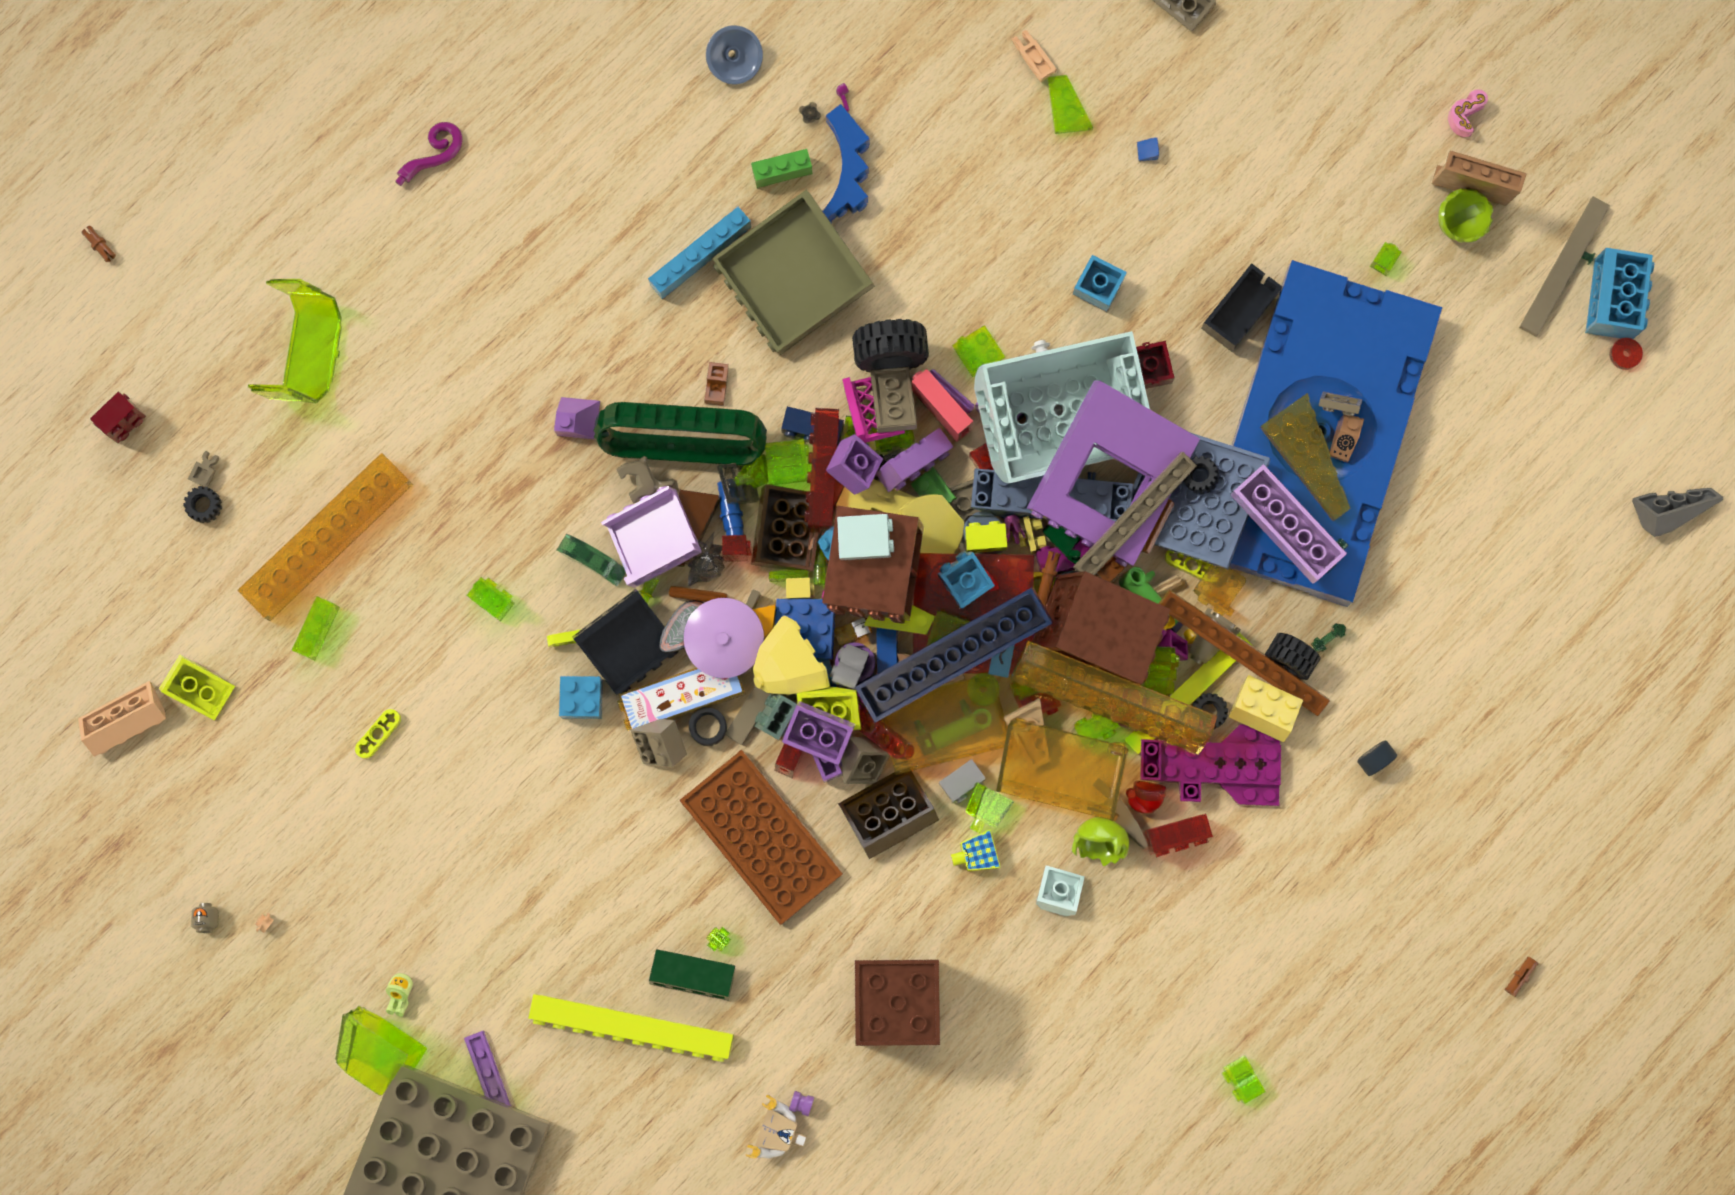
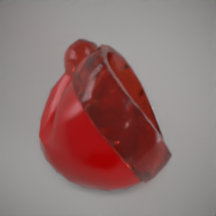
[1126,780,1167,814]

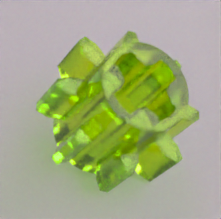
[706,927,731,952]

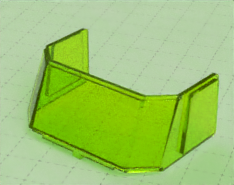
[248,279,342,404]
[335,1005,427,1096]

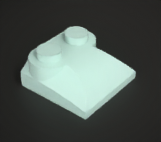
[1036,866,1085,916]

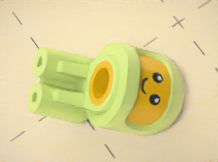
[386,973,413,1017]

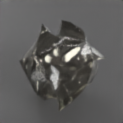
[688,532,725,586]

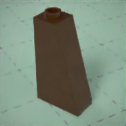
[677,490,720,567]

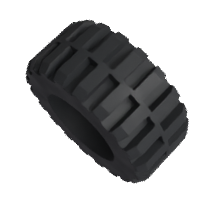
[852,319,929,373]

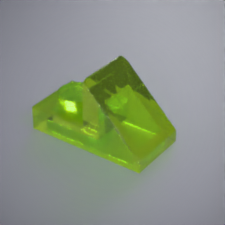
[734,454,769,488]

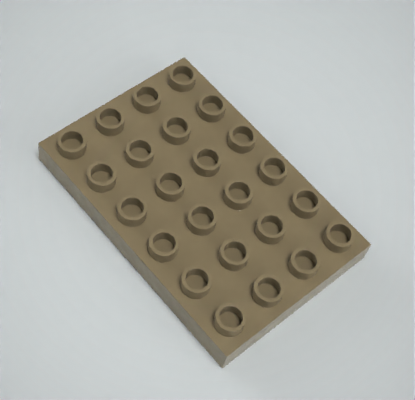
[343,1063,551,1195]

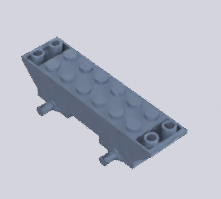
[971,469,1133,531]

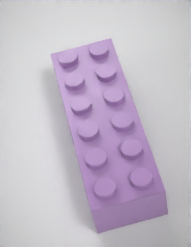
[1231,464,1347,583]

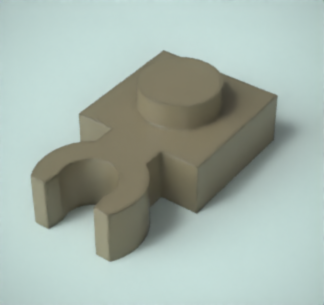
[188,451,219,487]

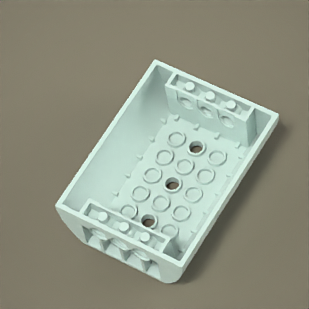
[974,331,1150,483]

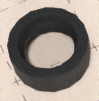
[689,707,727,746]

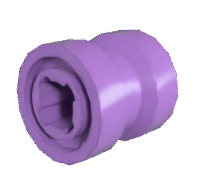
[789,1091,814,1116]

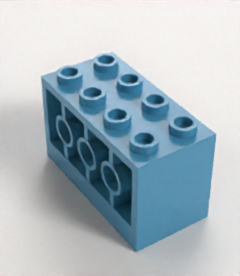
[1585,248,1655,340]

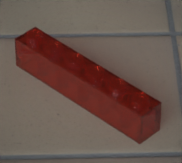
[804,408,839,529]

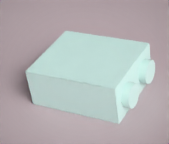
[837,514,894,560]

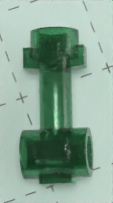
[1311,623,1346,653]

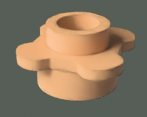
[255,913,273,933]

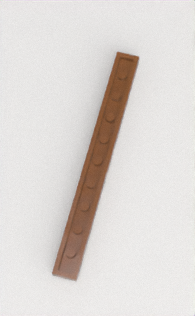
[1158,589,1330,716]

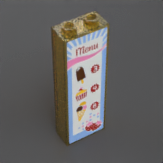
[617,667,746,731]

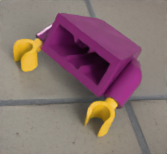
[1153,616,1196,664]

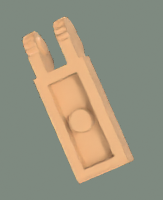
[1012,30,1057,83]

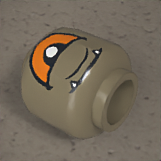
[191,903,219,933]

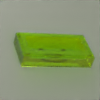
[769,570,809,582]

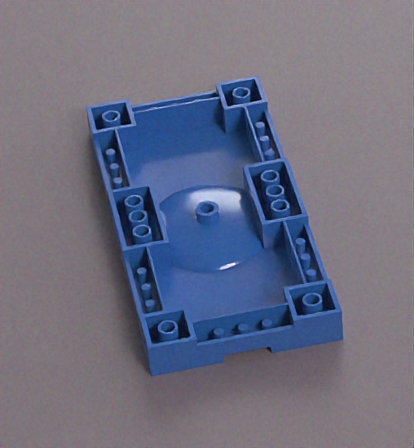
[1228,260,1442,607]

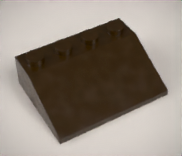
[751,484,823,572]
[838,765,939,859]

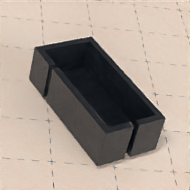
[1201,263,1283,352]

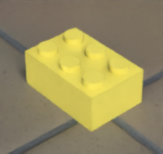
[1229,675,1303,742]

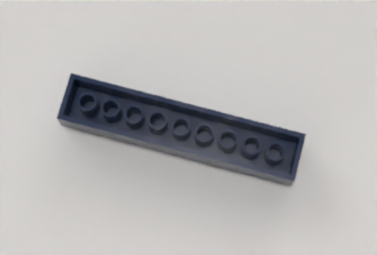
[855,587,1053,722]

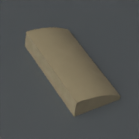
[1153,0,1216,32]

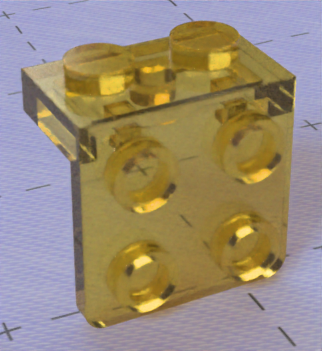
[1193,564,1246,617]

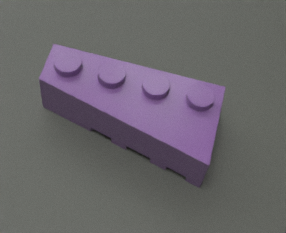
[876,428,953,492]

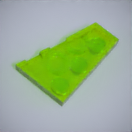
[1047,75,1093,134]

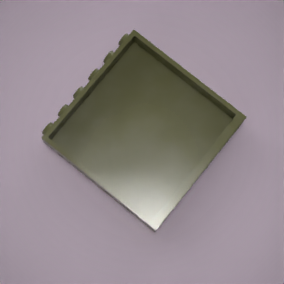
[712,189,875,355]

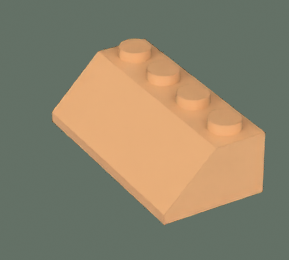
[78,681,166,757]

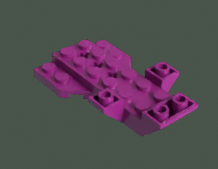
[1140,721,1281,806]

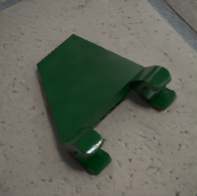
[1043,524,1082,564]

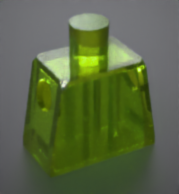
[966,782,1014,834]

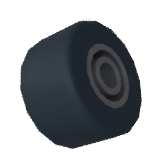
[1357,740,1397,776]

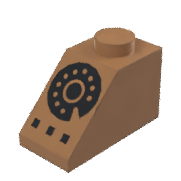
[1329,414,1364,462]

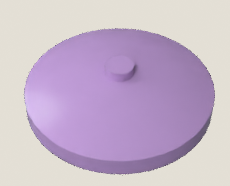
[684,598,764,678]

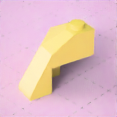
[753,616,830,695]

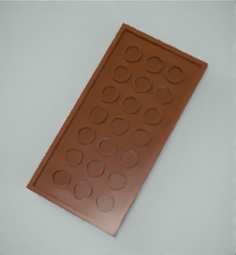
[679,749,843,926]

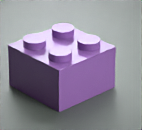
[826,434,883,495]

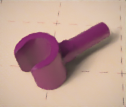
[836,83,850,111]

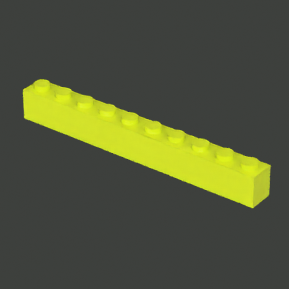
[528,994,734,1062]

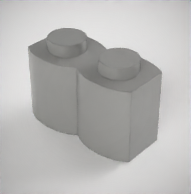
[830,644,869,690]

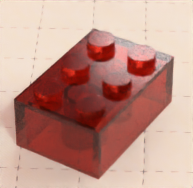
[1143,813,1213,858]

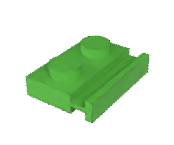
[911,467,957,504]

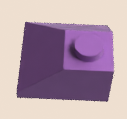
[554,397,600,439]

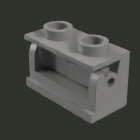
[939,759,986,803]

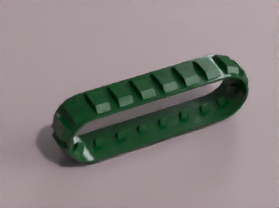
[594,402,767,465]

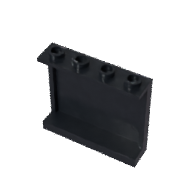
[572,589,679,695]

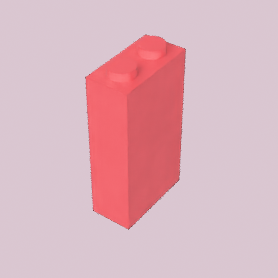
[912,369,973,442]

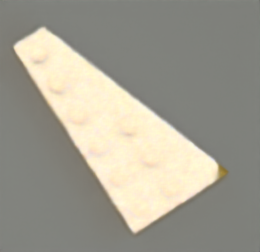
[1260,393,1350,521]

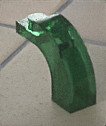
[556,534,626,586]

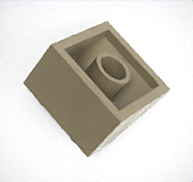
[842,737,892,784]

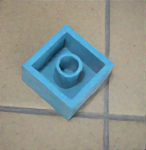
[1073,255,1127,312]
[559,676,603,719]

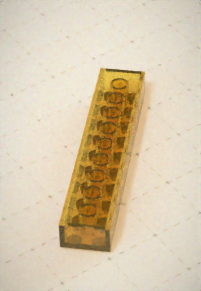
[237,453,413,621]
[1010,641,1217,754]

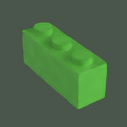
[751,149,813,188]

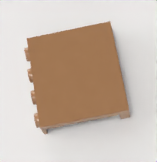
[1431,150,1527,206]

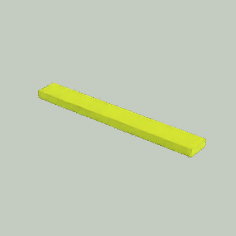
[1124,632,1252,754]

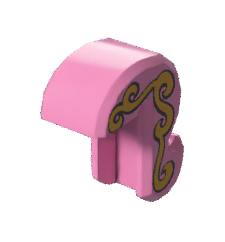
[1448,89,1488,138]

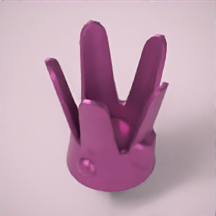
[1004,515,1026,544]

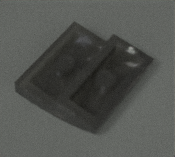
[717,463,760,504]

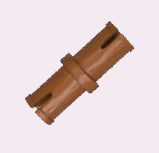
[81,226,116,262]
[1504,956,1538,997]

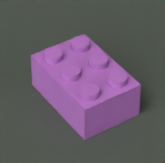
[782,701,855,765]

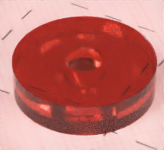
[1609,338,1643,370]

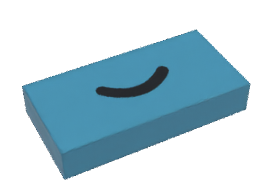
[988,644,1015,678]

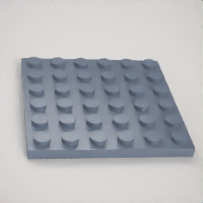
[1131,433,1271,570]

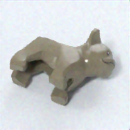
[617,456,675,504]

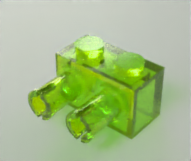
[466,577,515,622]

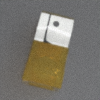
[834,618,873,648]

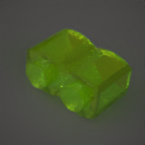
[1221,1055,1266,1104]

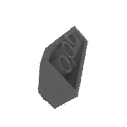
[1632,488,1723,537]

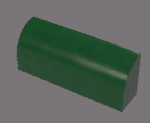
[649,949,735,1001]

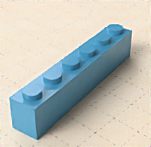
[648,206,752,299]

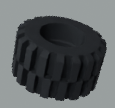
[1265,633,1321,680]

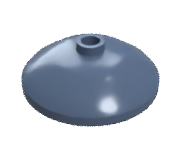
[706,25,763,84]

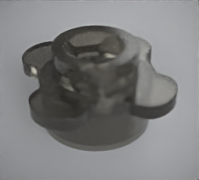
[799,102,821,124]

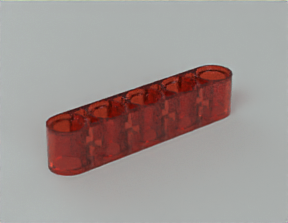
[858,703,914,760]

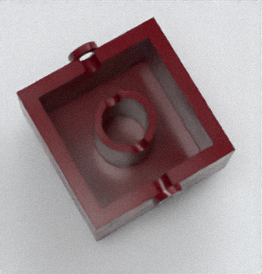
[1136,340,1175,389]
[90,391,146,443]

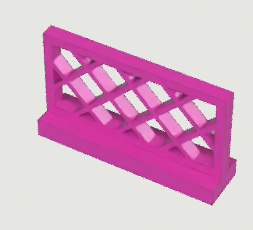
[842,377,905,444]

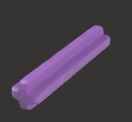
[929,369,974,414]

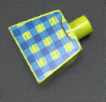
[951,830,1000,871]

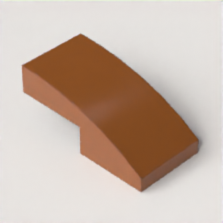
[704,362,729,406]

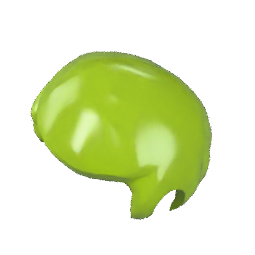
[1438,188,1493,243]
[1072,817,1129,866]

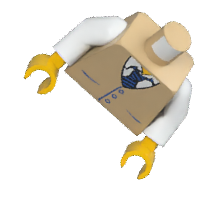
[746,1095,807,1159]

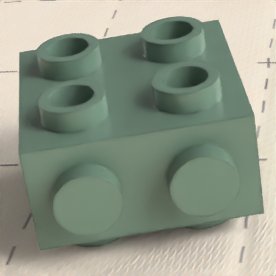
[754,694,797,740]

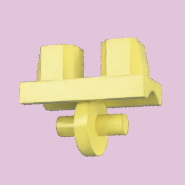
[1013,516,1047,555]

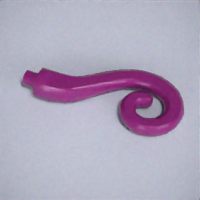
[395,122,463,186]

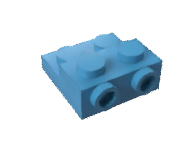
[937,551,995,608]

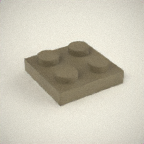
[1319,392,1362,416]

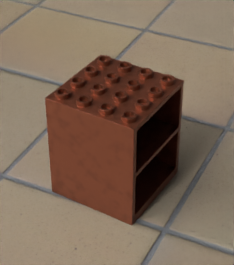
[822,506,924,624]
[1029,571,1170,686]
[855,959,940,1046]

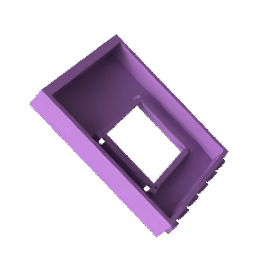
[1027,381,1200,567]

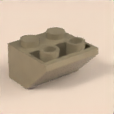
[631,719,687,767]

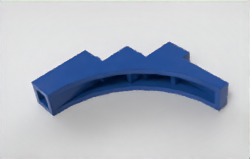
[823,104,870,224]

